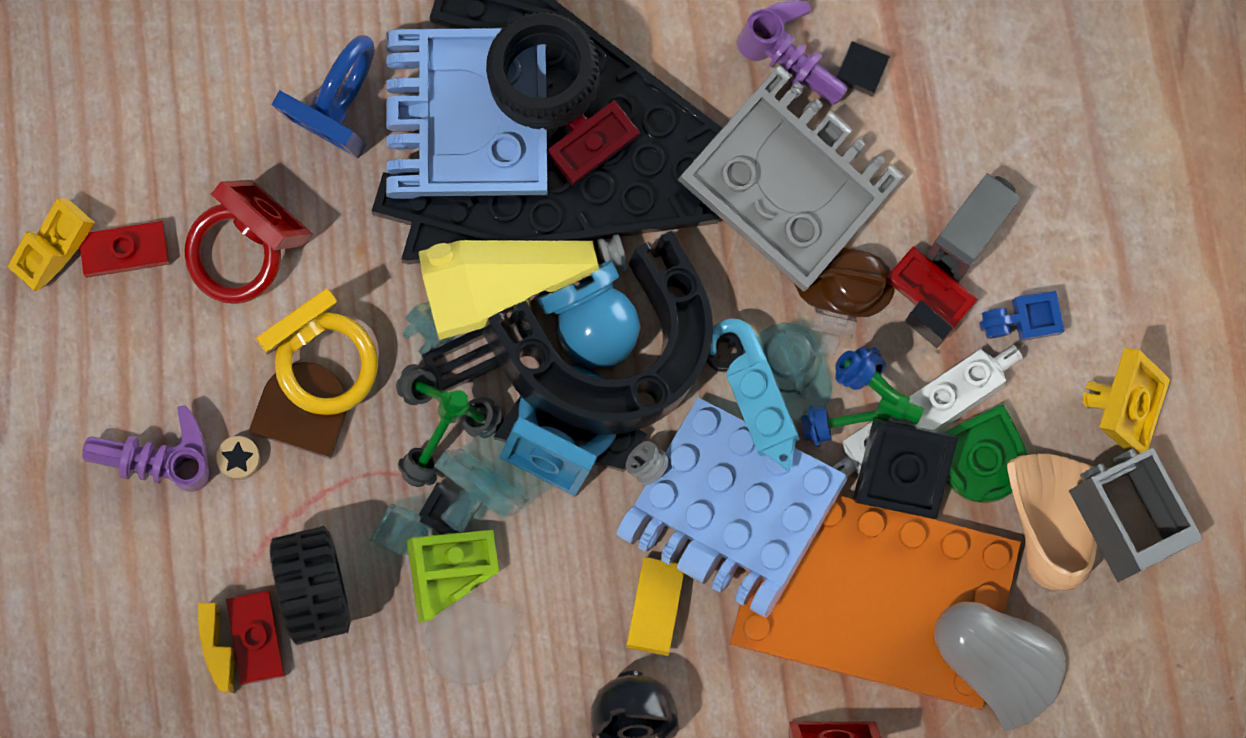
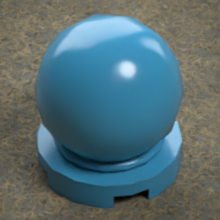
[537,261,641,369]

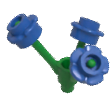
[801,347,924,447]

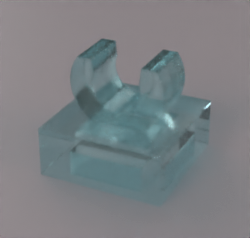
[403,301,455,355]
[370,503,429,555]

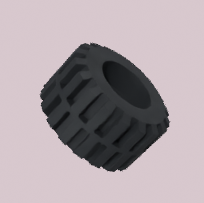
[269,526,351,645]

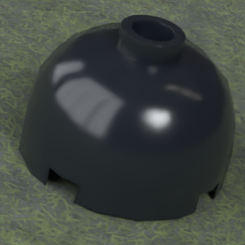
[590,671,679,738]

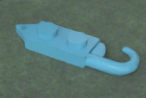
[709,319,800,472]

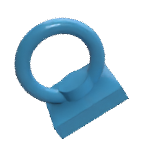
[499,365,617,496]

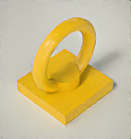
[256,288,378,415]

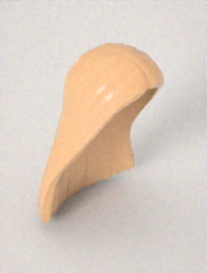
[1007,453,1097,591]

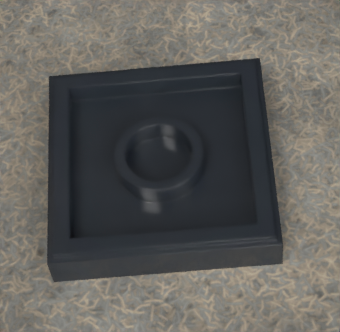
[853,418,958,519]

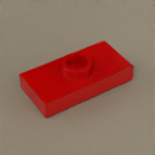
[80,221,170,278]
[886,246,978,334]
[226,590,285,685]

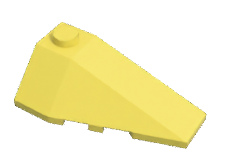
[419,240,599,340]

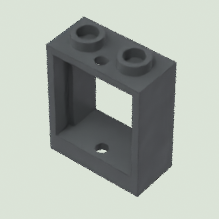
[1068,448,1203,582]

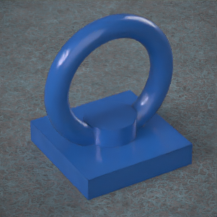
[271,35,375,158]

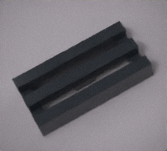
[421,328,501,392]

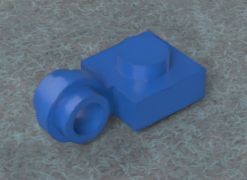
[979,291,1065,341]

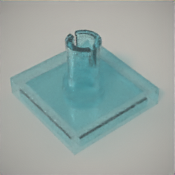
[434,448,529,532]

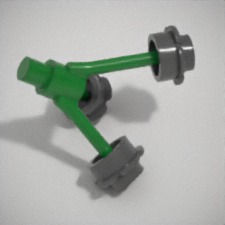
[396,364,502,487]

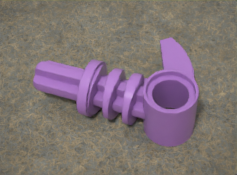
[737,1,847,105]
[82,405,211,492]

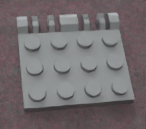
[678,64,904,292]

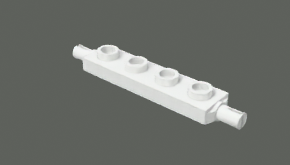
[832,345,1023,476]

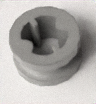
[597,234,628,272]
[626,441,669,485]

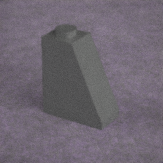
[926,173,1021,283]

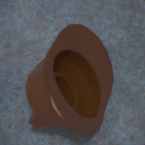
[795,247,894,317]

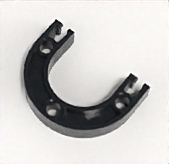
[482,231,713,435]

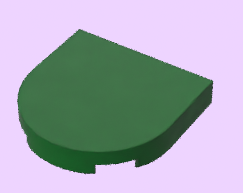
[944,403,1027,503]

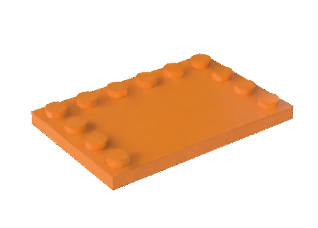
[729,495,1021,710]

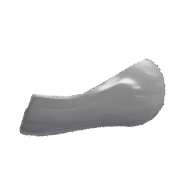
[934,601,1066,731]

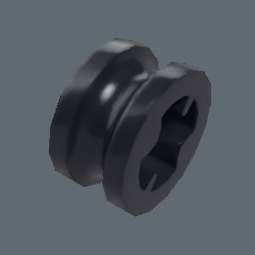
[706,332,743,372]

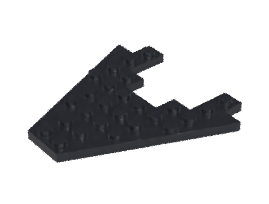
[372,0,723,265]

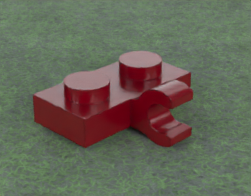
[547,100,640,186]

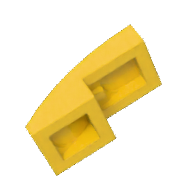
[7,198,95,291]
[626,557,684,656]
[198,602,236,694]

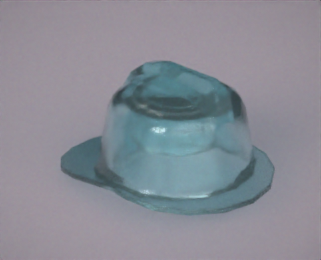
[758,323,832,421]

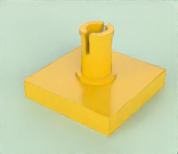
[1083,347,1170,455]

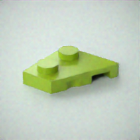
[407,530,499,623]

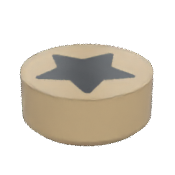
[216,436,261,480]

